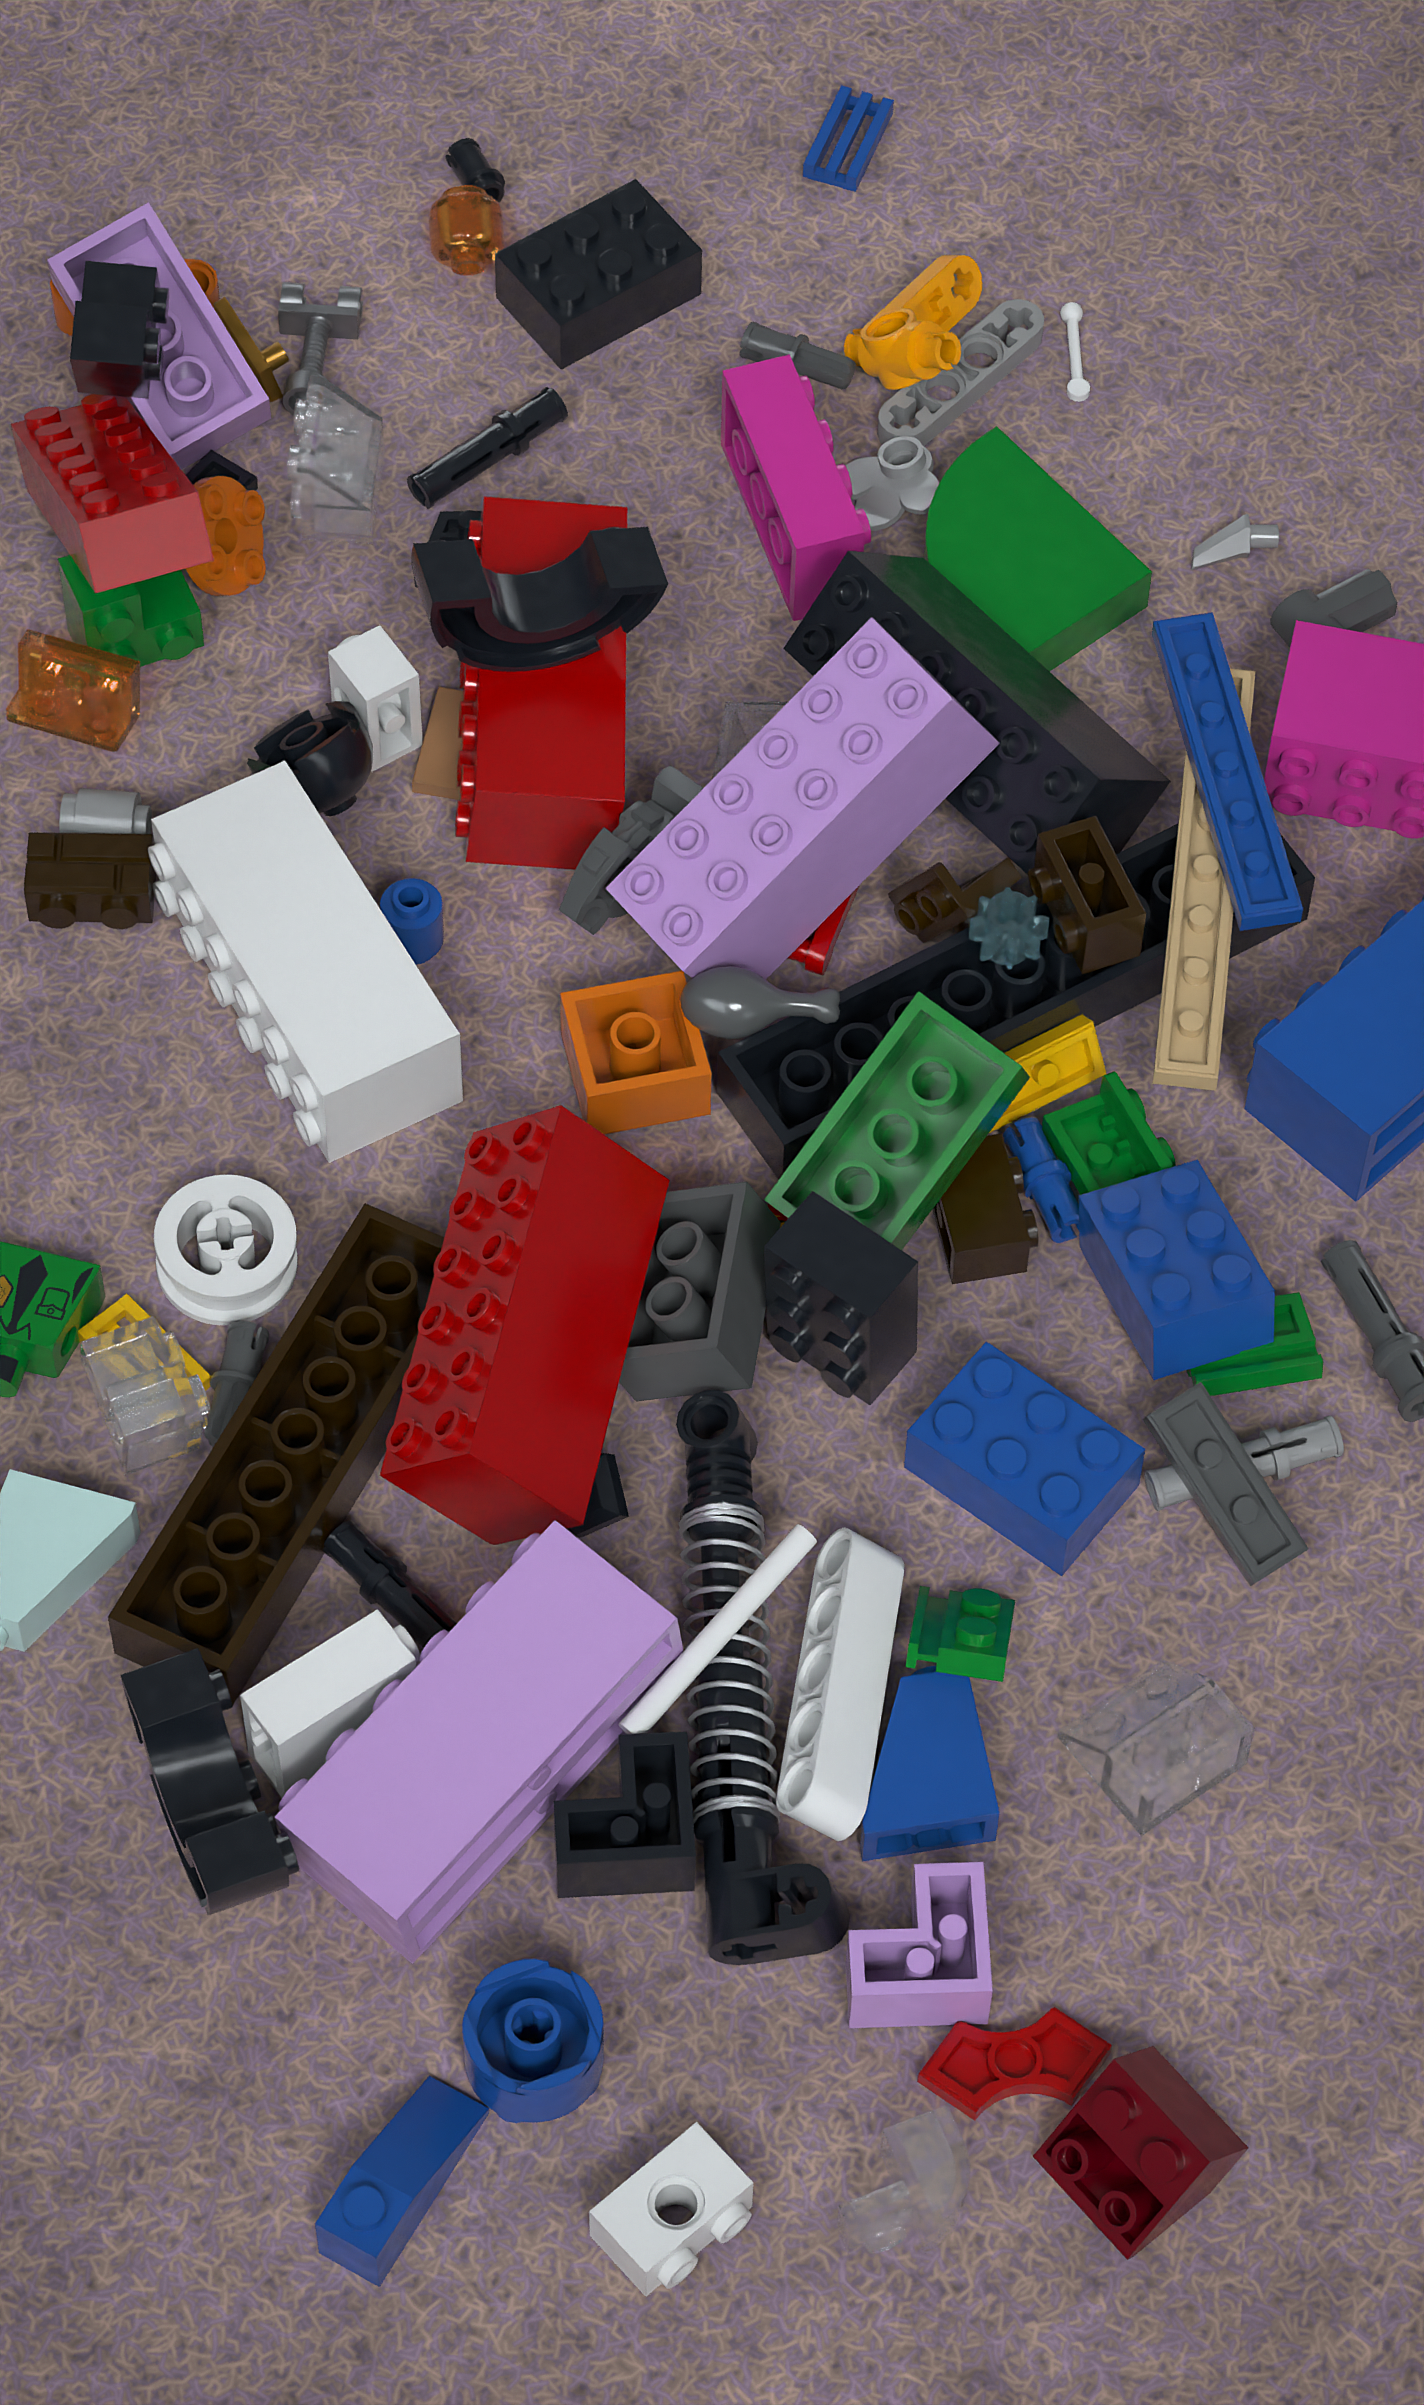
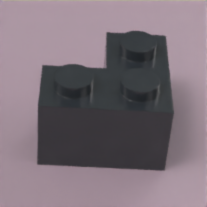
[70,261,169,399]
[554,1731,696,1898]

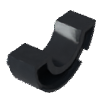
[411,527,668,672]
[120,1648,300,1915]

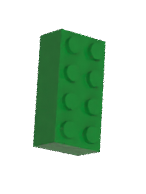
[764,991,1030,1250]

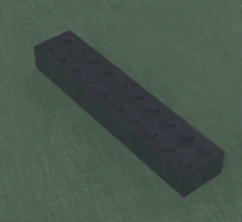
[717,824,1315,1180]

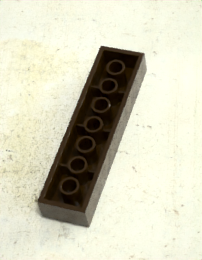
[108,1203,444,1706]

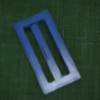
[803,85,894,192]

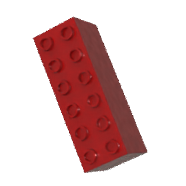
[455,496,628,870]
[379,1105,670,1545]

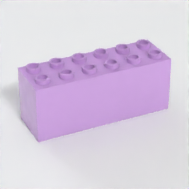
[605,617,1000,979]
[275,1520,683,1964]

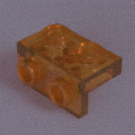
[6,629,140,752]

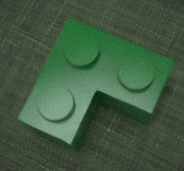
[58,555,204,683]

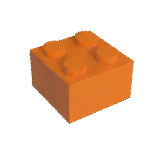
[560,970,712,1135]

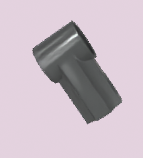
[1270,569,1398,647]

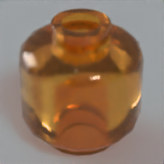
[428,185,504,276]

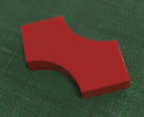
[917,2007,1112,2120]

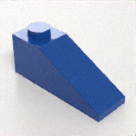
[315,2076,490,2287]

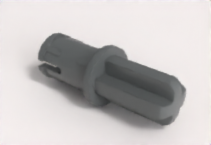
[740,322,856,389]
[204,1321,270,1447]

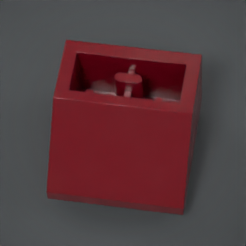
[1033,2046,1249,2260]

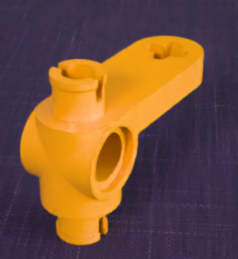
[844,255,982,390]

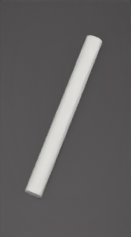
[618,1524,817,1734]

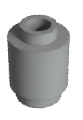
[59,788,152,834]

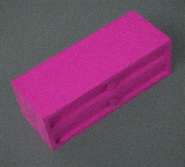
[1264,620,1424,839]

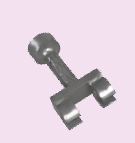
[278,282,363,418]

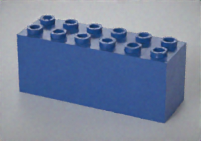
[1244,896,1424,1202]

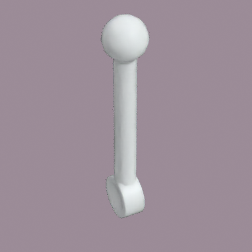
[1060,302,1090,402]

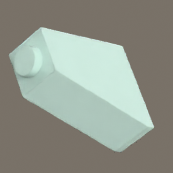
[0,1469,140,1652]

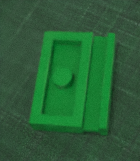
[1186,1292,1323,1396]
[905,1586,1015,1682]

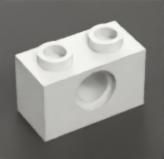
[328,625,423,772]
[589,2122,753,2297]

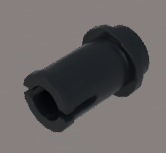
[445,138,505,210]

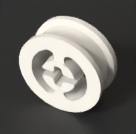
[154,1175,298,1325]

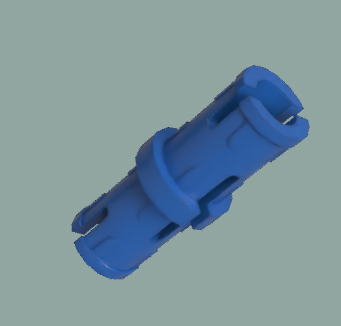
[1003,1117,1079,1243]

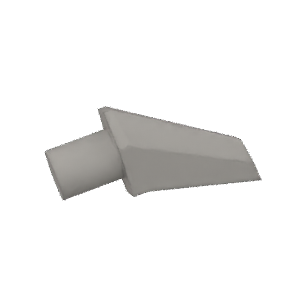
[1191,514,1279,570]

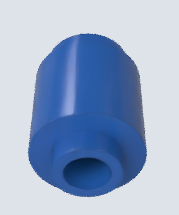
[380,878,444,965]

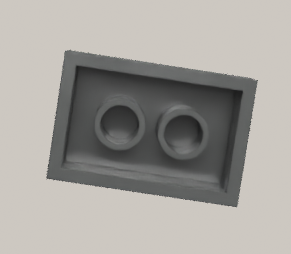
[619,1181,781,1402]

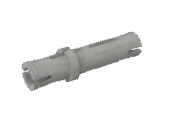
[1144,1415,1344,1511]

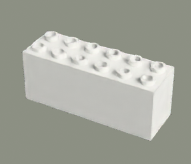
[148,761,463,1163]

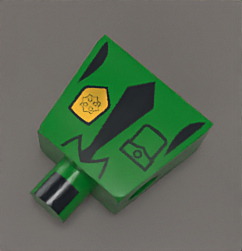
[0,1241,106,1398]

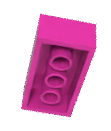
[721,354,871,621]

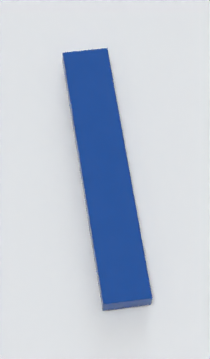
[1152,612,1303,931]

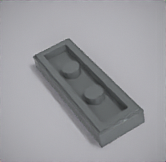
[1143,1382,1309,1586]

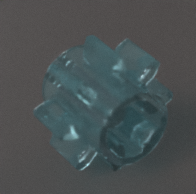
[969,887,1049,969]

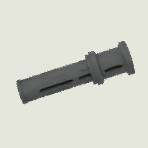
[1321,1240,1424,1422]

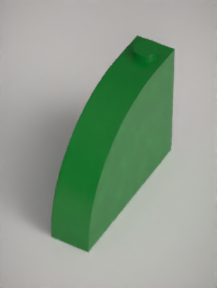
[924,426,1152,672]

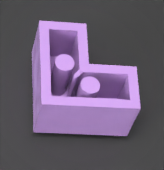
[846,1862,993,2028]

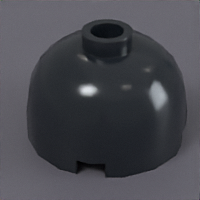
[247,701,373,816]

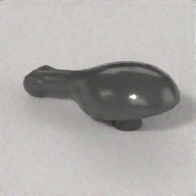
[680,966,840,1039]

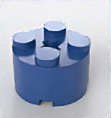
[462,1959,604,2123]

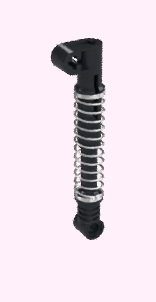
[676,1390,850,1965]

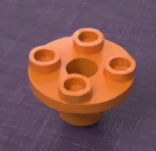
[186,476,266,596]

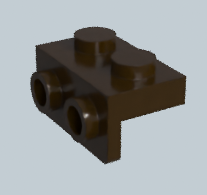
[888,857,1022,943]

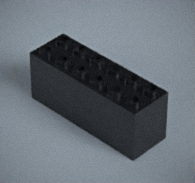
[783,551,1171,875]

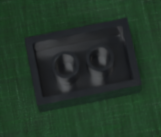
[495,179,702,370]
[764,1191,918,1405]

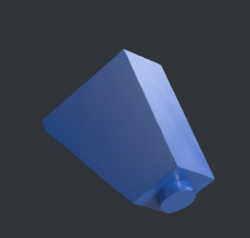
[860,1665,1000,1861]

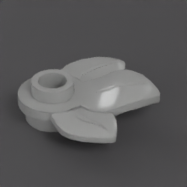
[845,436,939,531]

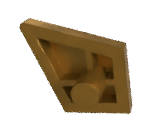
[214,297,290,402]

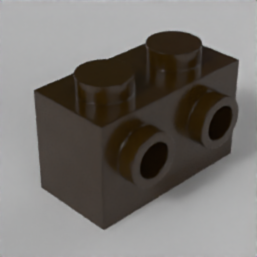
[1028,816,1146,974]

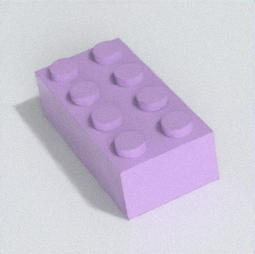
[47,202,271,470]

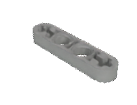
[877,299,1044,446]

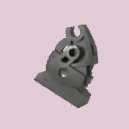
[559,765,703,935]

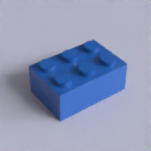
[1079,1159,1275,1380]
[904,1341,1145,1576]

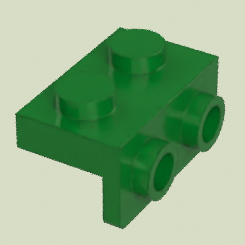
[1042,1071,1176,1195]

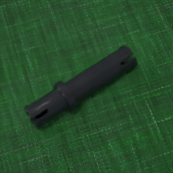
[407,387,568,509]
[323,1520,457,1648]

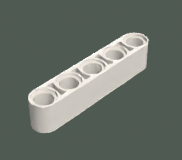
[776,1527,904,1841]

